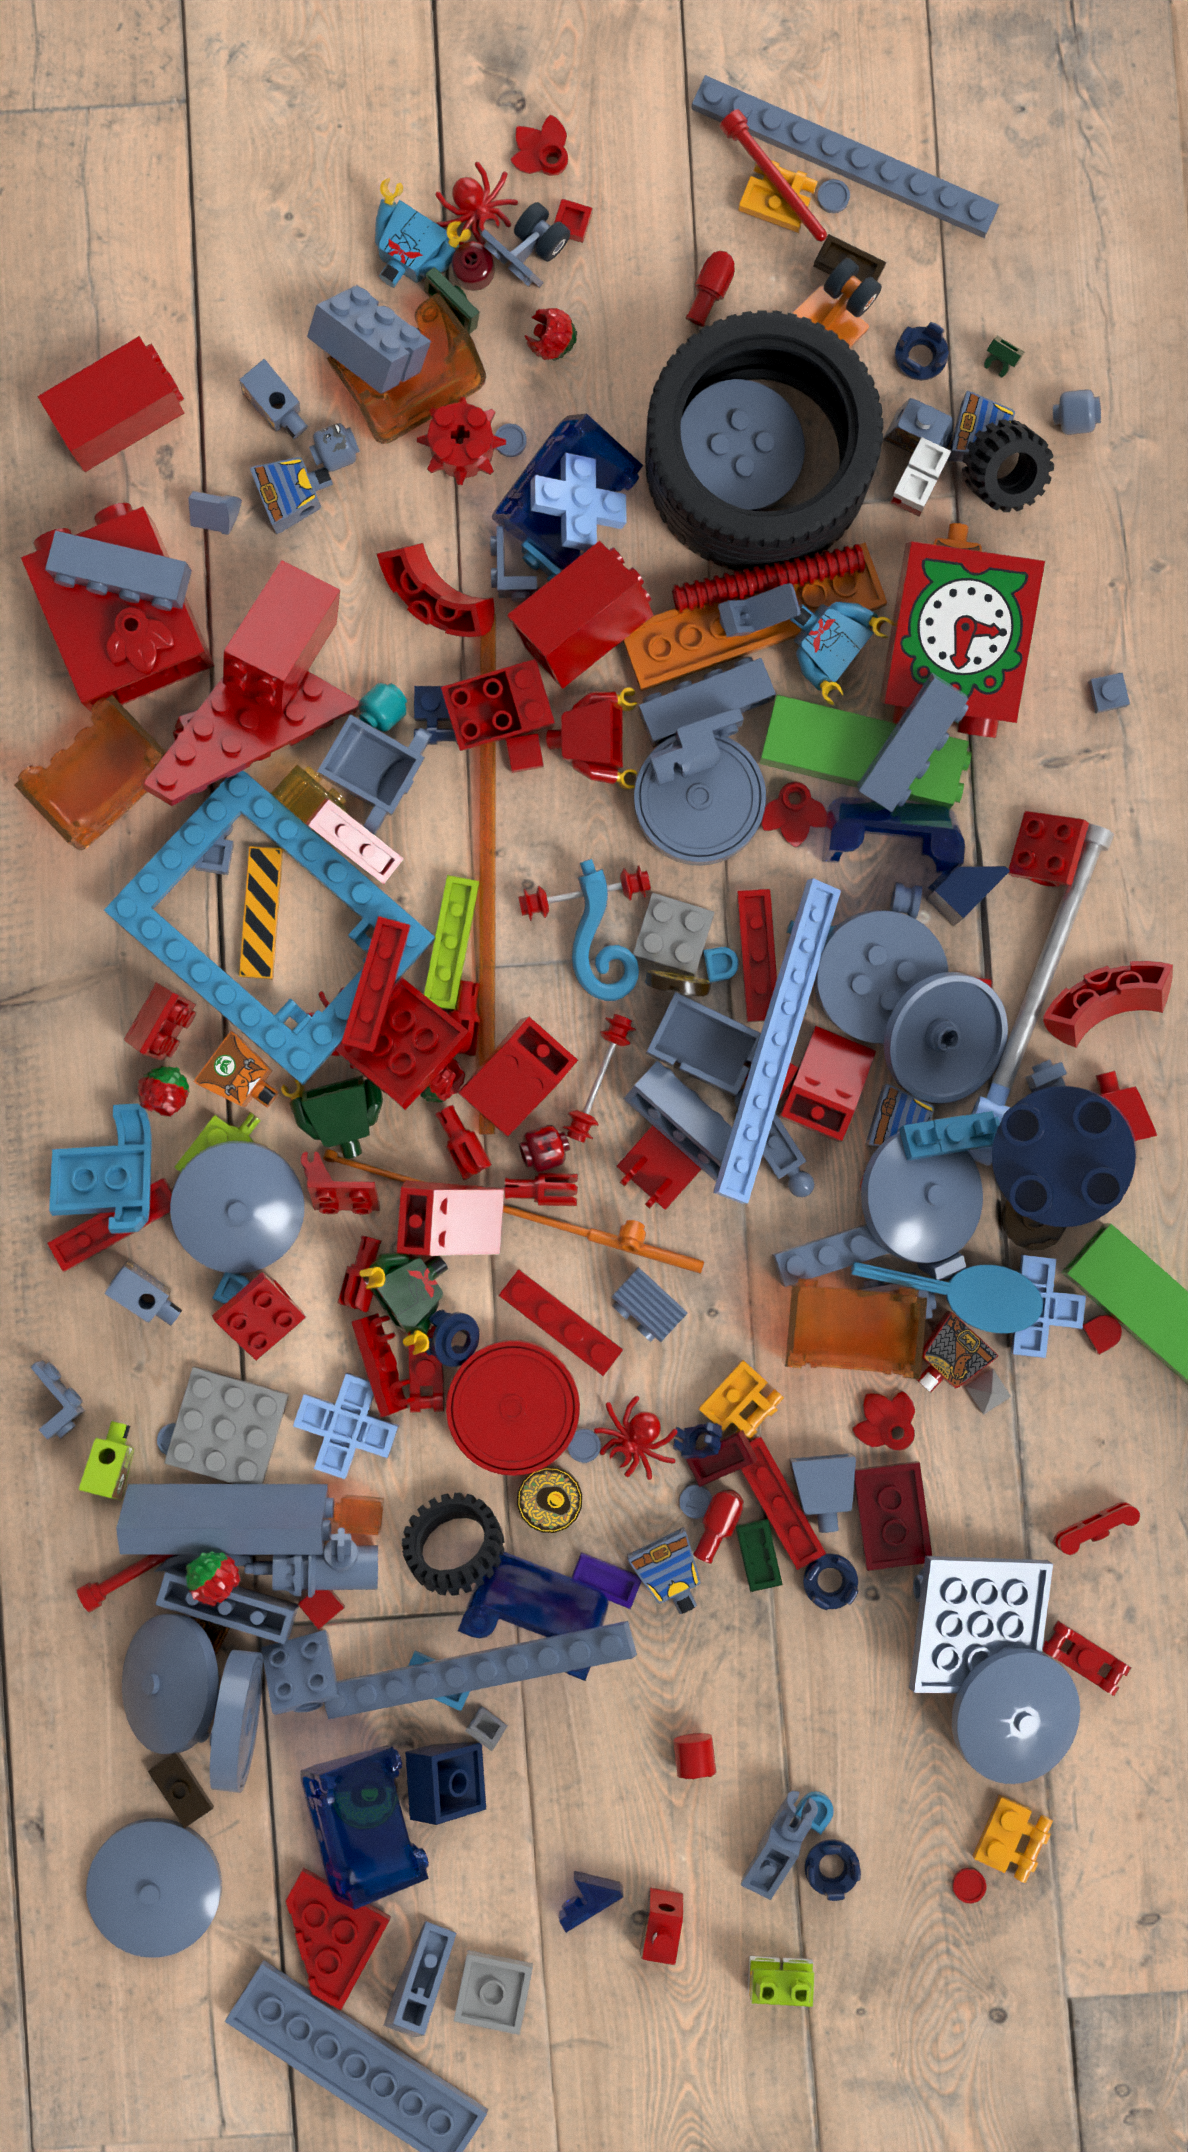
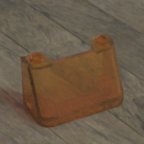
[326,293,486,444]
[781,1278,927,1379]

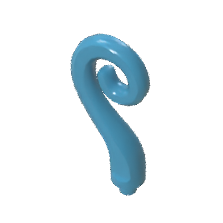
[572,859,639,1001]

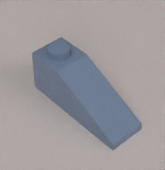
[383,1921,457,2037]

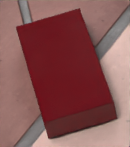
[685,1430,758,1487]

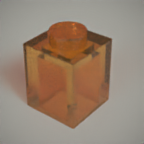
[333,1494,384,1536]

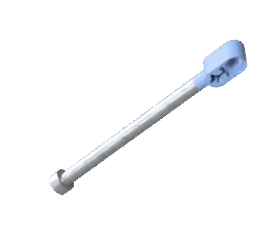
[968,823,1114,1166]

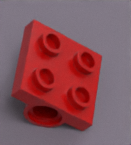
[1008,811,1089,887]
[212,1272,306,1361]

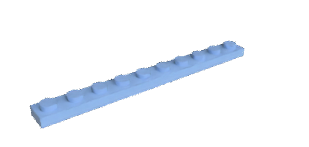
[713,878,841,1204]

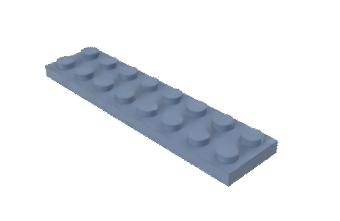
[225,1960,488,2152]

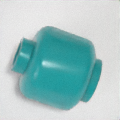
[358,683,407,732]

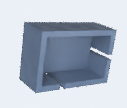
[307,285,431,394]
[646,992,761,1097]

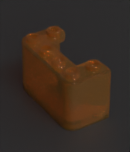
[14,694,166,851]

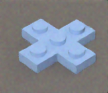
[530,453,627,551]
[1011,1255,1086,1358]
[293,1373,399,1479]

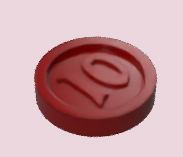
[952,1868,987,1904]

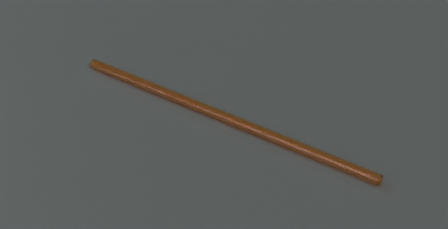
[479,614,496,1135]

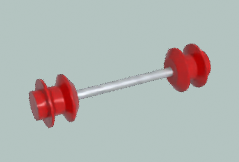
[518,865,651,921]
[562,1014,636,1143]

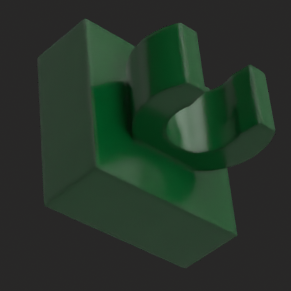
[984,335,1025,378]

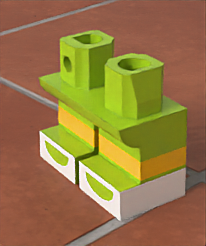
[748,1956,815,2007]

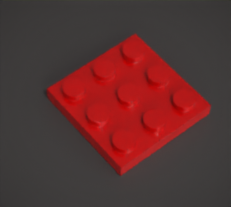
[335,977,473,1110]

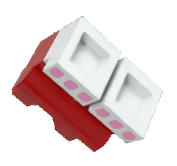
[890,437,951,517]

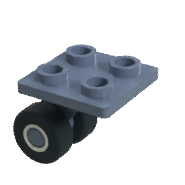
[481,202,571,288]

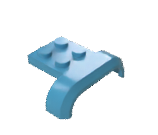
[49,1103,152,1234]

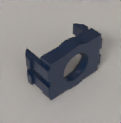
[673,1422,722,1459]

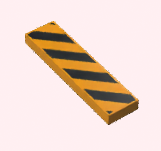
[239,846,283,980]

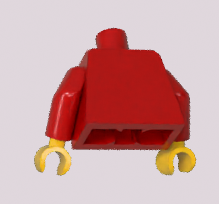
[546,687,638,790]

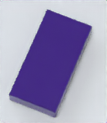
[569,1552,642,1609]

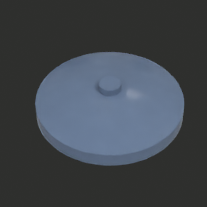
[884,972,1008,1103]
[861,1132,983,1263]
[170,1141,304,1273]
[122,1614,219,1754]
[952,1648,1080,1784]
[86,1818,222,1958]

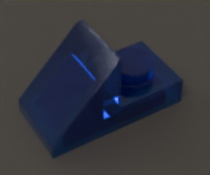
[559,1871,624,1933]

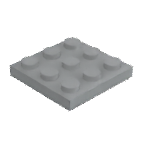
[164,1366,289,1484]

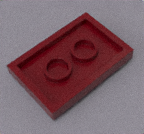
[854,1461,932,1571]

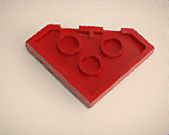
[286,1867,391,2010]

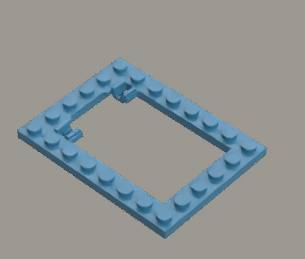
[104,770,435,1085]

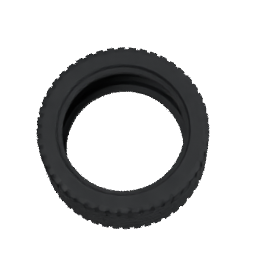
[645,310,884,572]

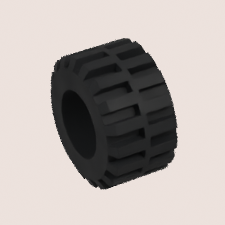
[962,419,1054,512]

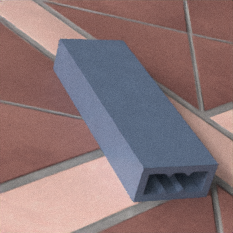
[116,1484,335,1555]

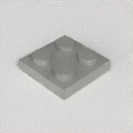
[633,893,715,975]
[454,1950,533,2035]

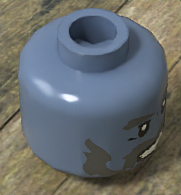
[309,423,360,472]

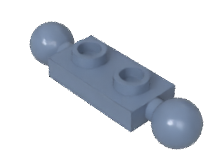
[735,1088,815,1197]

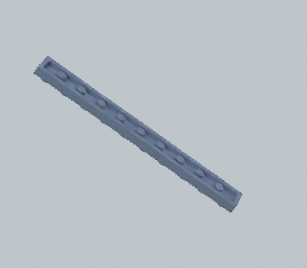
[692,75,999,238]
[324,1621,637,1719]

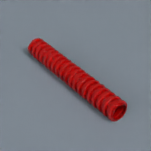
[672,544,866,614]

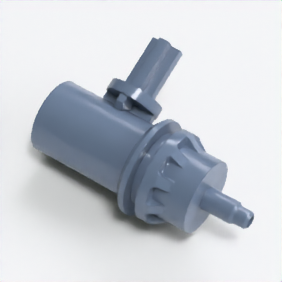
[244,1528,378,1598]

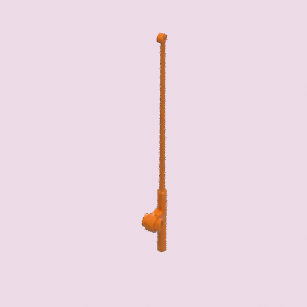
[323,1149,704,1274]

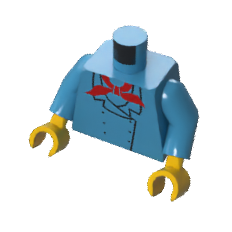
[375,178,471,288]
[790,602,895,705]

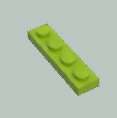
[424,875,480,1010]

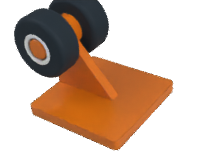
[793,258,882,348]

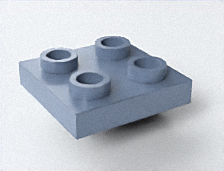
[261,1630,340,1715]

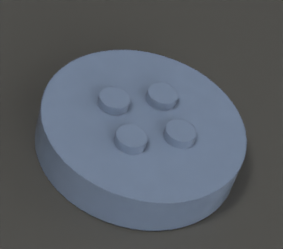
[681,379,805,512]
[634,734,766,866]
[814,910,949,1044]
[210,1649,263,1793]

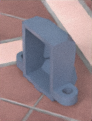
[317,714,432,835]

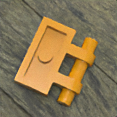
[738,160,818,233]
[698,1359,784,1439]
[972,1794,1053,1883]

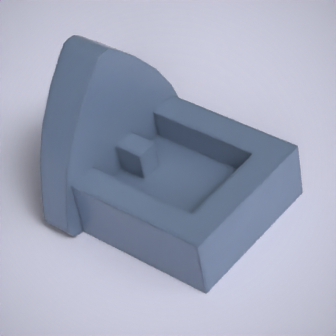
[188,491,242,535]

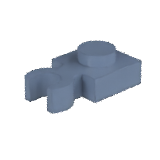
[195,824,234,875]

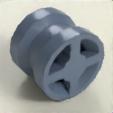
[890,882,922,919]

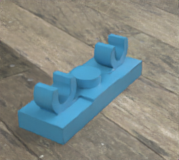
[899,1111,1000,1161]

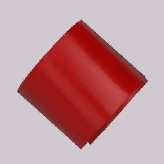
[673,1733,716,1779]

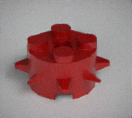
[417,397,506,485]

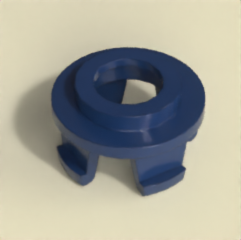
[895,321,949,381]
[425,1310,479,1367]
[803,1553,859,1611]
[804,1839,861,1901]

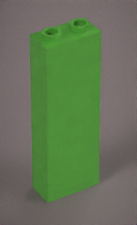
[759,695,972,810]
[1061,1223,1188,1385]

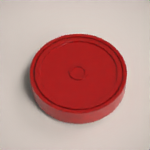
[446,1340,580,1476]

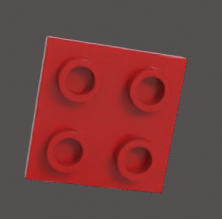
[616,1125,702,1210]
[301,1151,380,1215]

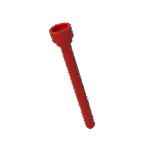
[719,109,827,242]
[77,1554,175,1613]

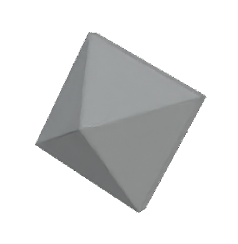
[965,1368,1011,1415]
[465,1706,508,1751]

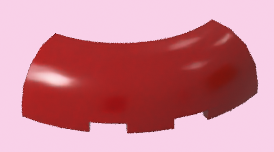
[377,543,495,637]
[1043,961,1173,1048]

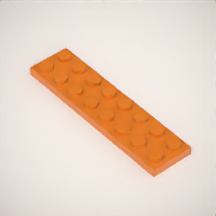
[623,542,888,692]

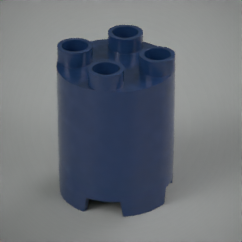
[992,1086,1137,1227]

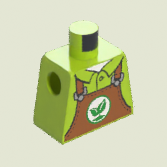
[79,1421,134,1501]

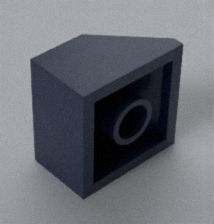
[926,866,1010,926]
[405,1741,486,1825]

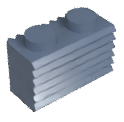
[612,1267,687,1342]

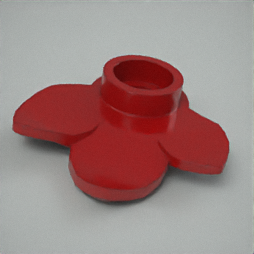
[511,115,568,176]
[106,607,175,673]
[762,782,827,848]
[852,1391,915,1451]

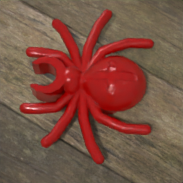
[435,162,518,246]
[594,1396,678,1480]

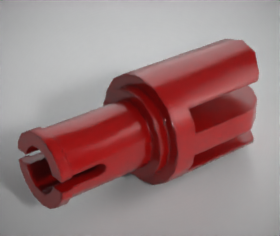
[686,251,735,327]
[449,980,481,1056]
[435,1105,492,1181]
[505,1173,578,1206]
[337,1235,382,1312]
[693,1489,744,1564]

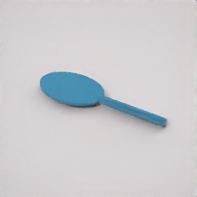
[851,1262,1043,1333]

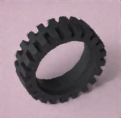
[402,1493,505,1596]

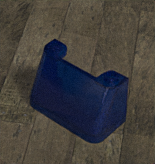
[492,413,644,570]
[822,797,965,873]
[458,1552,609,1681]
[300,1745,429,1910]

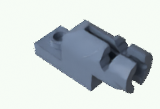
[649,707,744,786]
[741,1791,818,1900]

